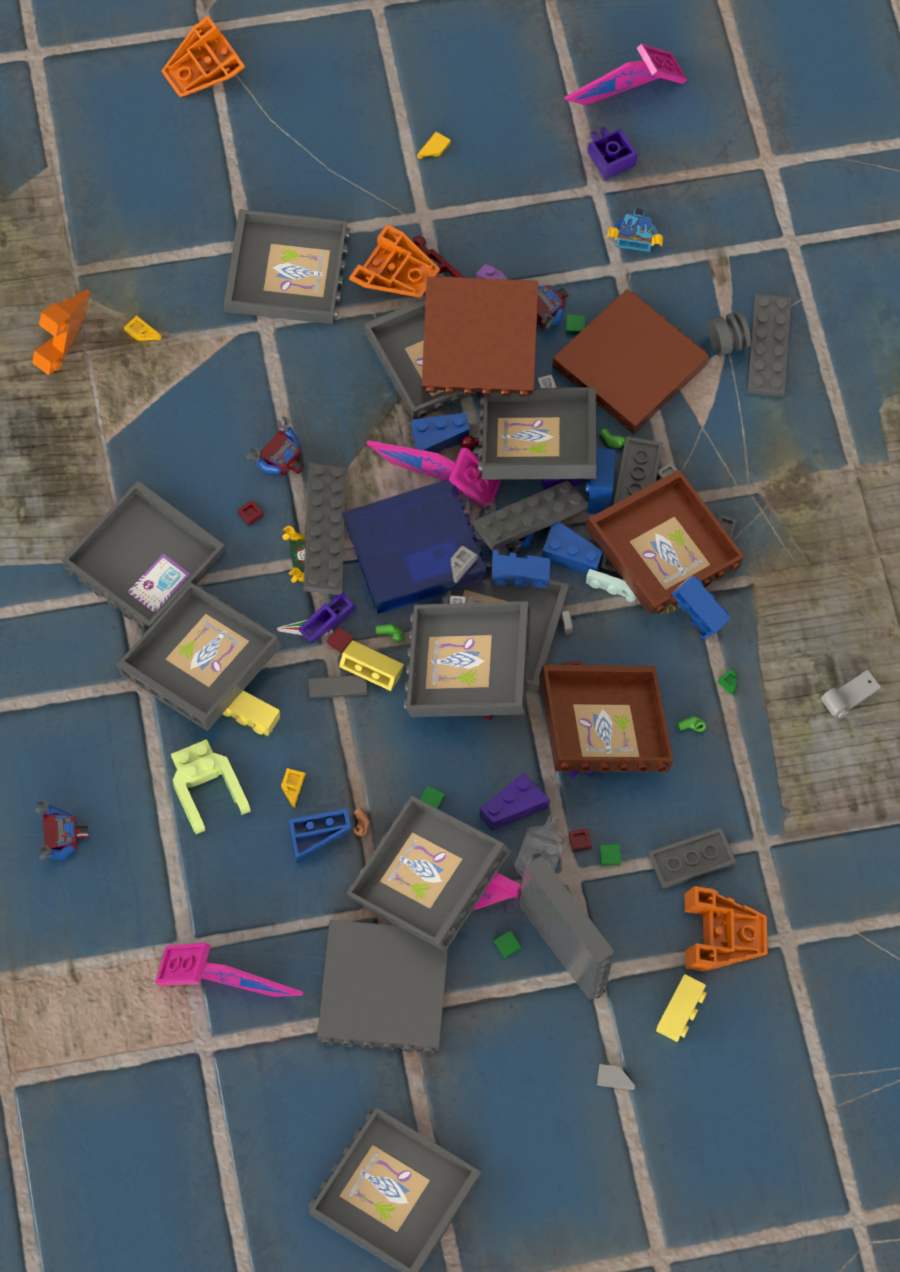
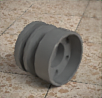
[708,311,751,356]

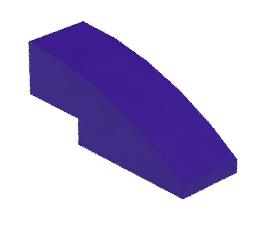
[298,592,357,643]

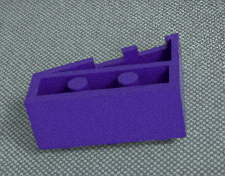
[479,773,550,830]

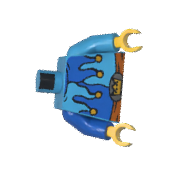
[607,208,663,252]

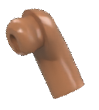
[353,808,370,836]

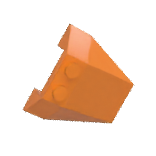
[161,16,245,98]
[349,224,440,298]

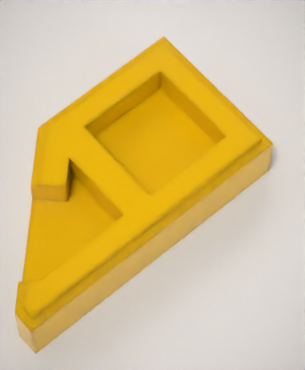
[417,132,451,159]
[124,315,162,341]
[281,768,306,808]

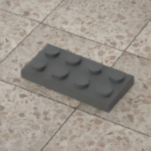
[648,828,736,890]

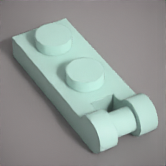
[586,569,637,602]

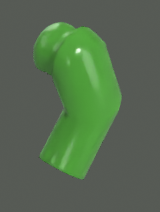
[599,428,626,448]
[376,624,404,643]
[676,716,706,732]

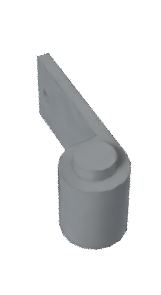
[821,670,881,719]

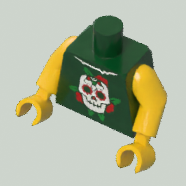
[282,526,305,583]

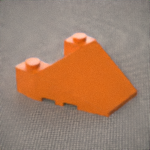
[32,289,90,375]
[684,886,768,972]

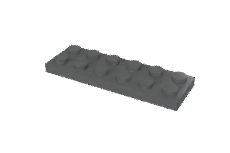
[747,294,791,397]
[472,480,588,551]

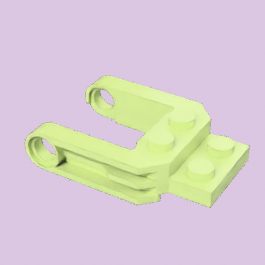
[171,739,251,834]

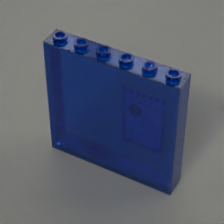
[342,479,488,614]

